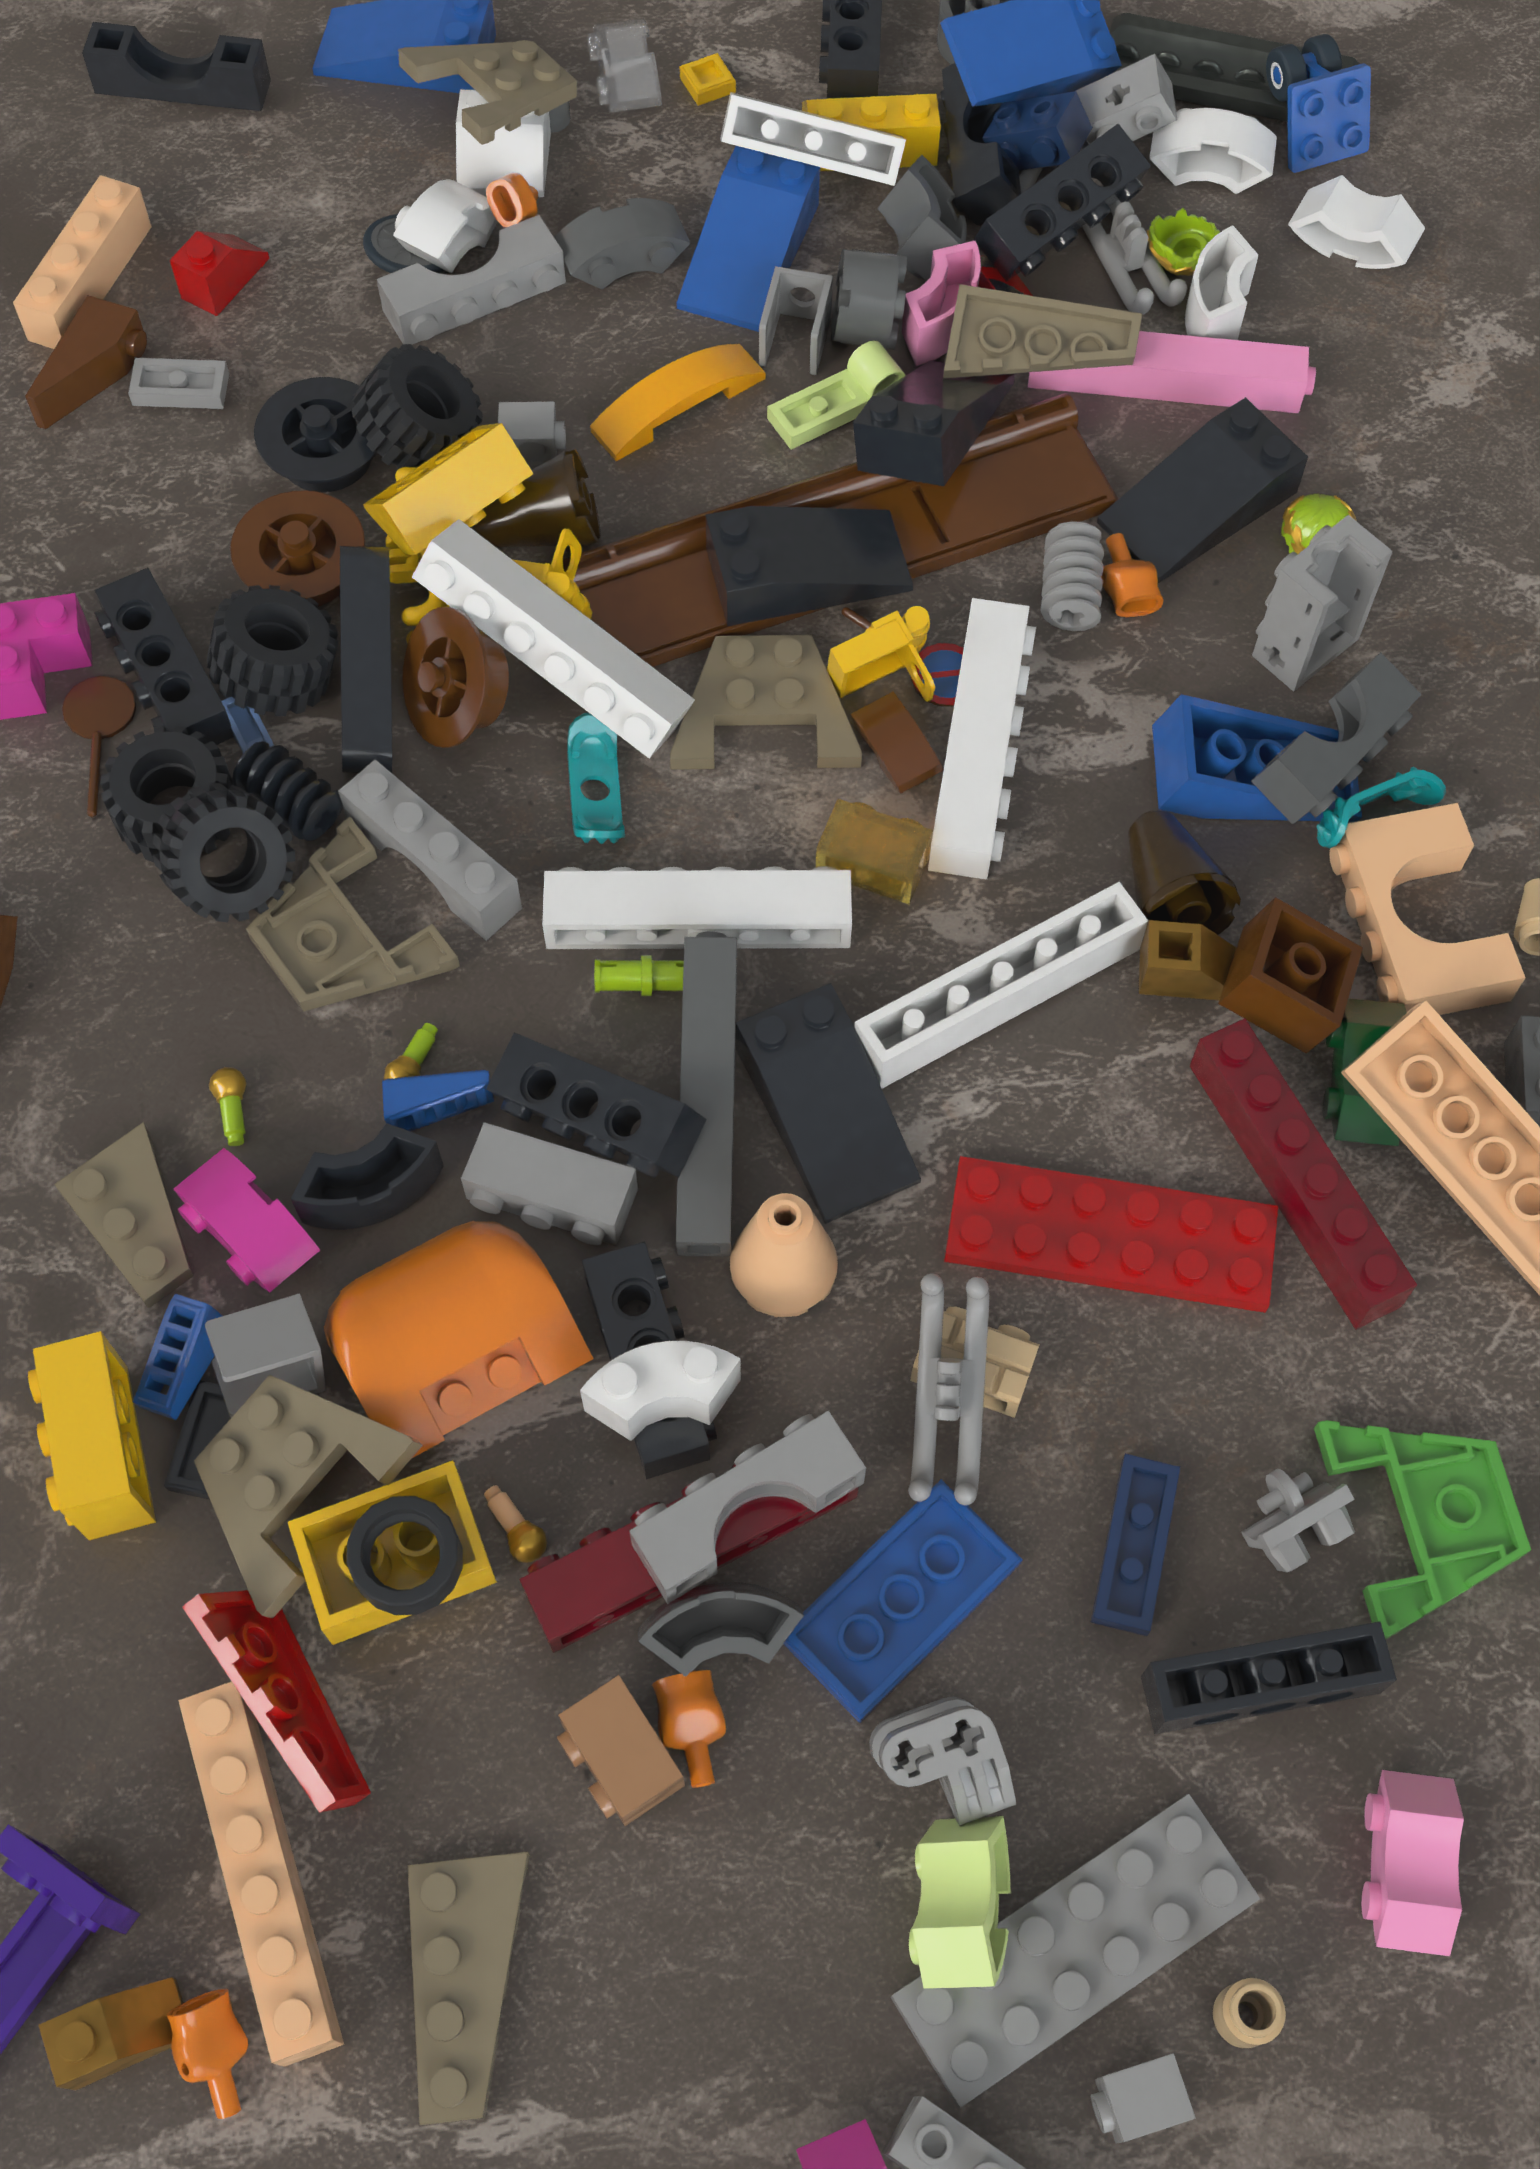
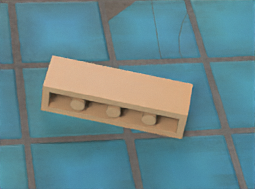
[13,175,152,349]

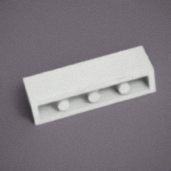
[720,92,906,186]

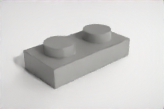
[128,358,229,409]

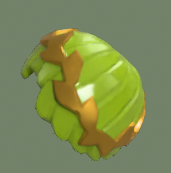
[1147,208,1220,276]
[1281,493,1357,554]

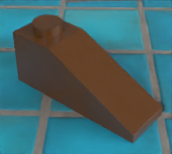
[25,295,147,429]

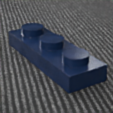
[1091,1454,1180,1636]

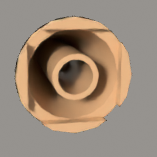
[730,1193,838,1317]

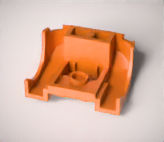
[323,1220,594,1458]

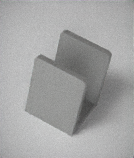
[759,266,833,375]
[205,1293,326,1418]

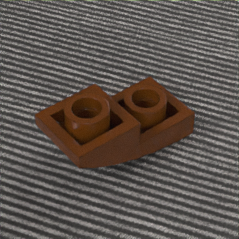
[851,692,944,794]

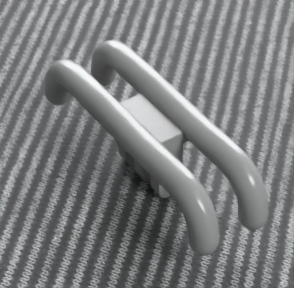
[1082,200,1187,315]
[908,1273,989,1506]

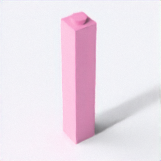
[1028,331,1316,413]

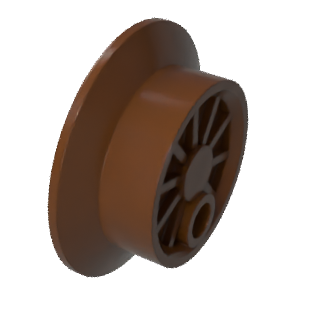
[230,491,365,607]
[403,607,509,748]

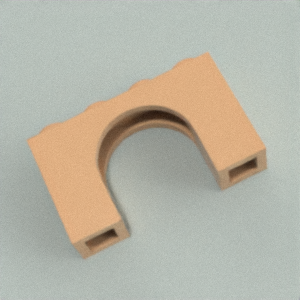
[1330,803,1526,1015]

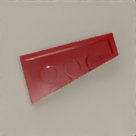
[182,1590,371,1813]

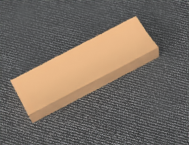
[1341,1001,1540,1296]

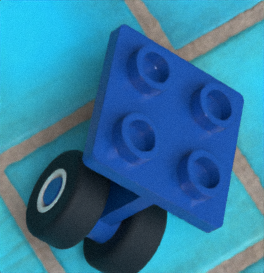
[1266,34,1371,173]

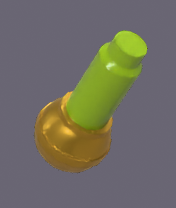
[384,1023,438,1080]
[209,1067,247,1146]

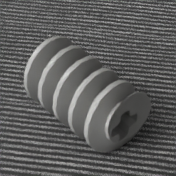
[1041,521,1104,631]

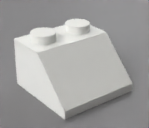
[456,89,551,197]

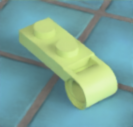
[767,341,906,450]

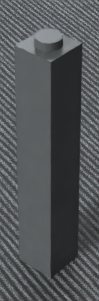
[676,931,737,1257]

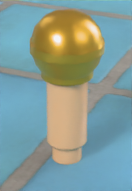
[484,1485,547,1562]

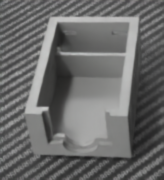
[1252,515,1393,692]

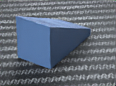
[221,697,274,754]

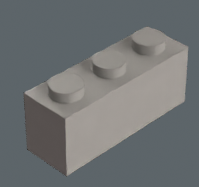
[461,1122,638,1246]

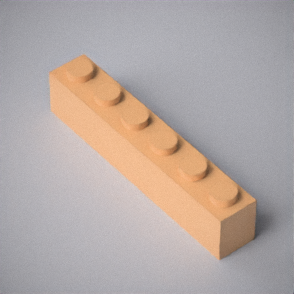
[178,1682,344,2067]

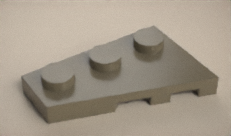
[54,1122,194,1308]

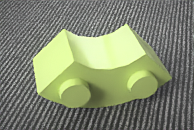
[909,1816,1011,1989]

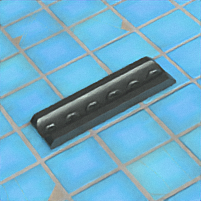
[1110,13,1359,122]

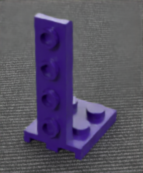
[0,1824,140,2055]

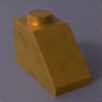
[38,1977,183,2091]

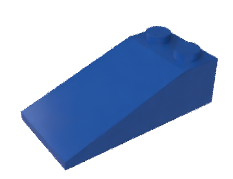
[312,0,496,93]
[940,0,1122,107]
[677,146,820,332]
[1152,694,1362,822]

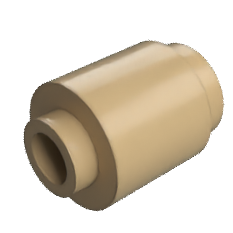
[1213,1978,1286,2048]

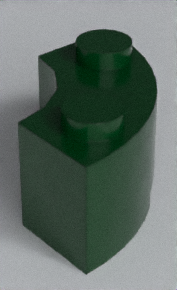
[1322,998,1407,1146]

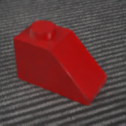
[170,231,270,316]

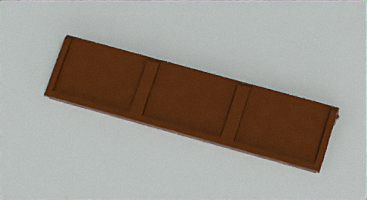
[550,393,1118,667]

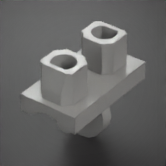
[1241,1469,1355,1572]

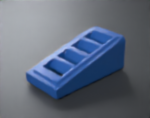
[382,1070,494,1131]
[133,1294,223,1420]

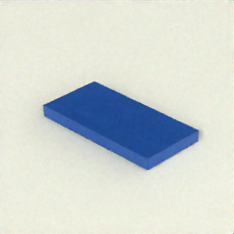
[783,1479,1023,1723]

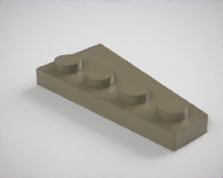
[943,284,1142,378]
[408,1852,530,2126]

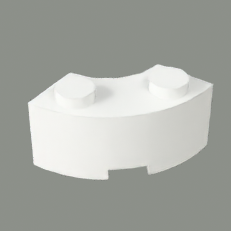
[1149,108,1277,194]
[1288,175,1425,269]
[393,179,498,273]
[1185,225,1258,340]
[580,1341,741,1441]

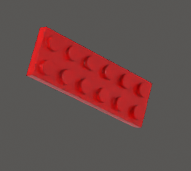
[944,1156,1278,1313]

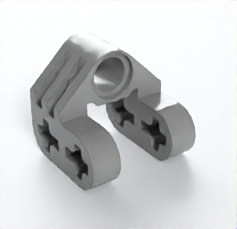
[869,1696,1016,1826]

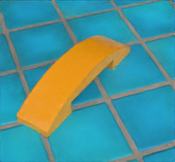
[590,344,766,461]

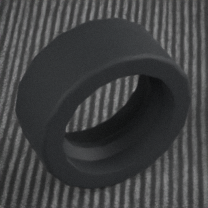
[347,1496,463,1616]

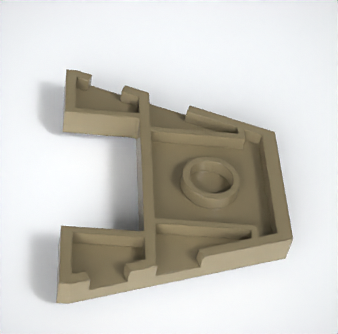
[398,40,577,145]
[670,635,862,770]
[246,817,460,1012]
[194,1374,423,1618]

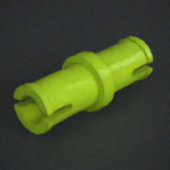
[594,955,684,996]

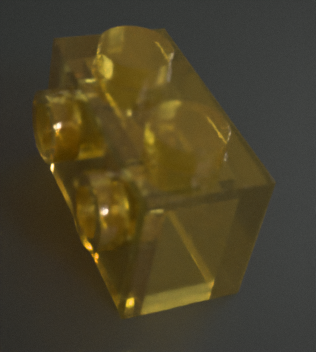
[815,799,933,905]

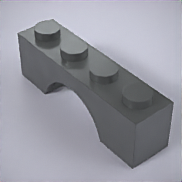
[1251,652,1422,824]

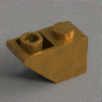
[1139,920,1237,1000]

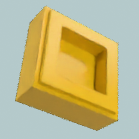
[679,53,736,106]

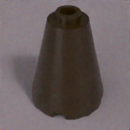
[470,449,601,547]
[1128,811,1241,935]

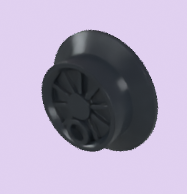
[254,377,378,492]

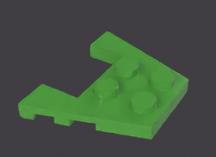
[1314,1420,1531,1639]

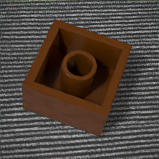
[1218,897,1363,1054]

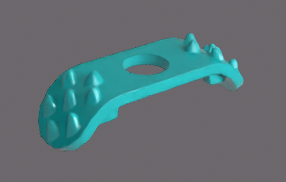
[567,713,625,844]
[1316,767,1446,849]

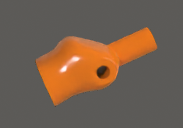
[486,172,538,228]
[1101,533,1163,617]
[652,1670,726,1788]
[167,1989,248,2119]

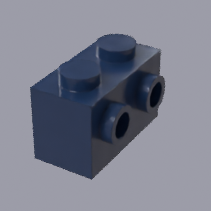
[982,91,1093,171]

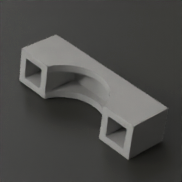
[377,215,566,345]
[338,760,522,941]
[629,1410,866,1604]

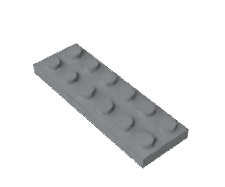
[890,1794,1260,2109]

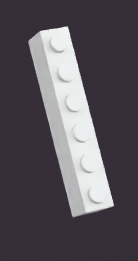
[412,519,695,759]
[928,598,1036,880]
[542,866,852,949]
[854,882,1148,1089]

